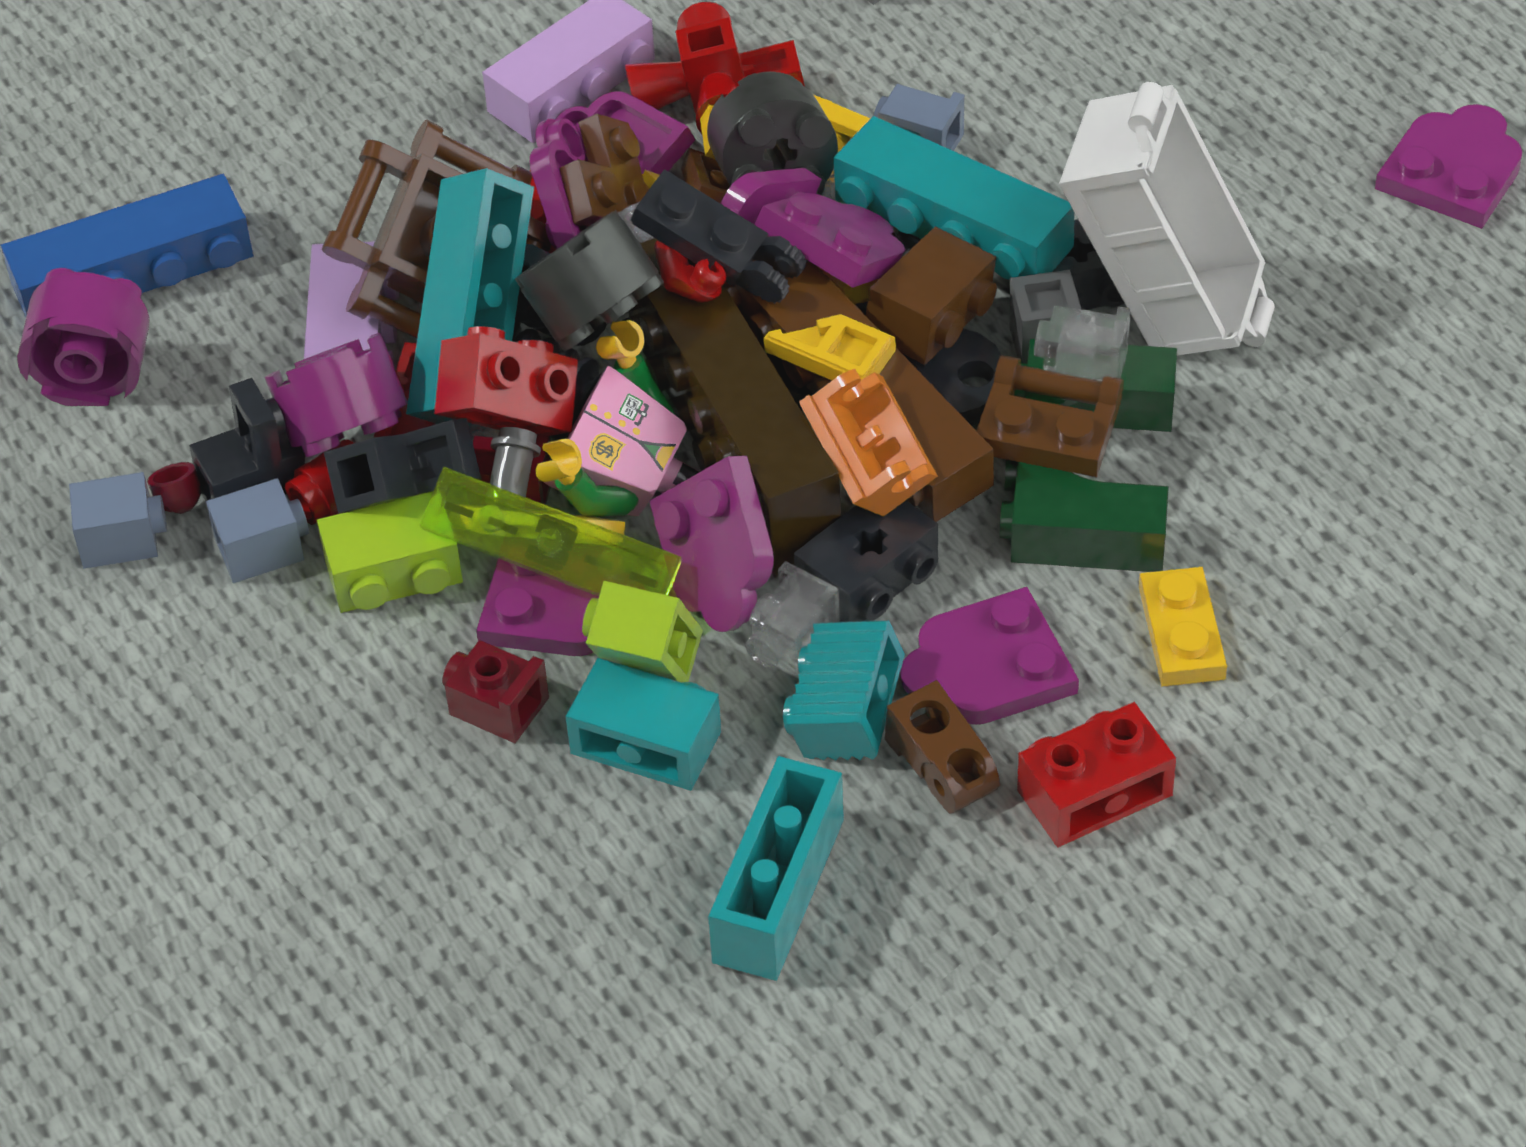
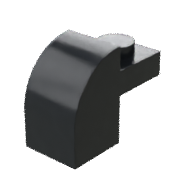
[189,378,305,501]
[324,418,481,514]

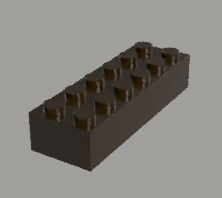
[622,238,841,578]

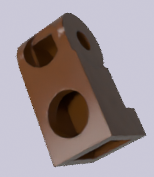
[884,680,1000,814]

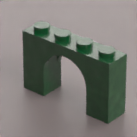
[1000,339,1177,572]

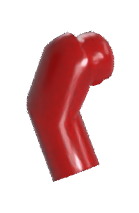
[654,240,726,303]

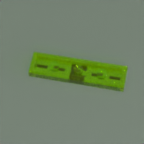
[420,467,682,596]

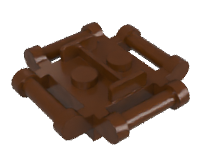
[322,120,552,339]

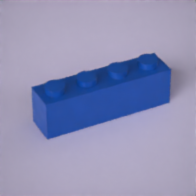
[0,173,254,317]

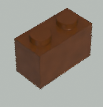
[866,226,997,365]

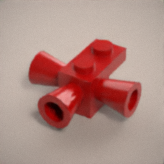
[625,2,805,134]

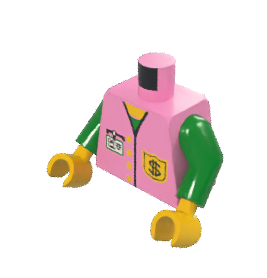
[536,320,699,517]

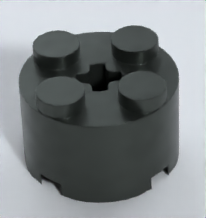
[707,72,838,195]
[515,210,664,352]

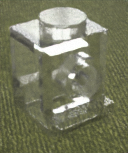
[1034,306,1130,381]
[745,561,839,677]

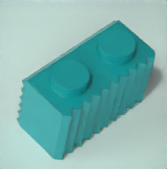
[783,620,905,761]

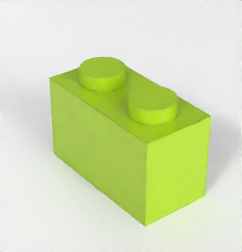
[317,490,463,613]
[582,581,703,683]

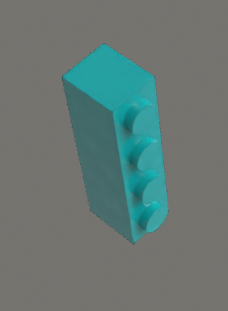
[834,116,1075,280]
[406,168,534,427]

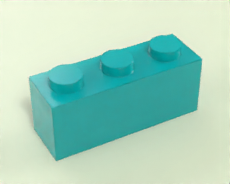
[708,756,844,981]

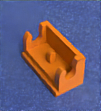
[799,369,938,516]

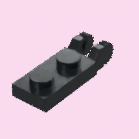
[630,169,807,304]

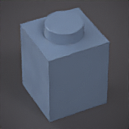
[69,472,167,569]
[206,478,310,583]

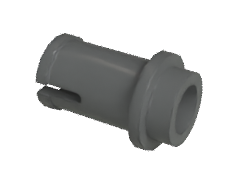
[485,427,541,511]

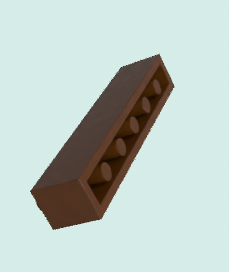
[724,259,994,522]

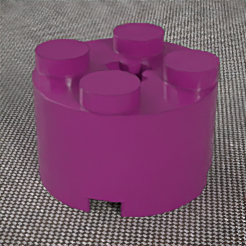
[17,268,150,406]
[264,333,408,457]

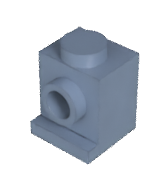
[874,84,965,151]

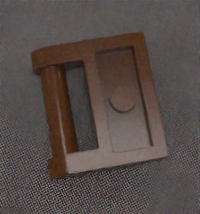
[977,355,1124,477]

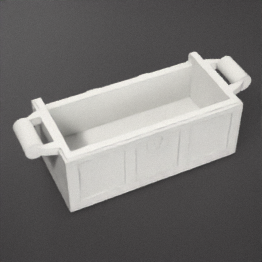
[1059,82,1275,356]

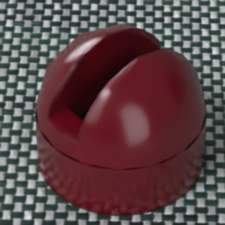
[147,462,201,514]

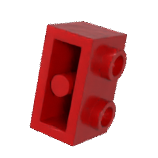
[434,326,578,436]
[1017,702,1176,848]

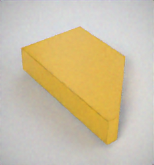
[764,314,896,380]

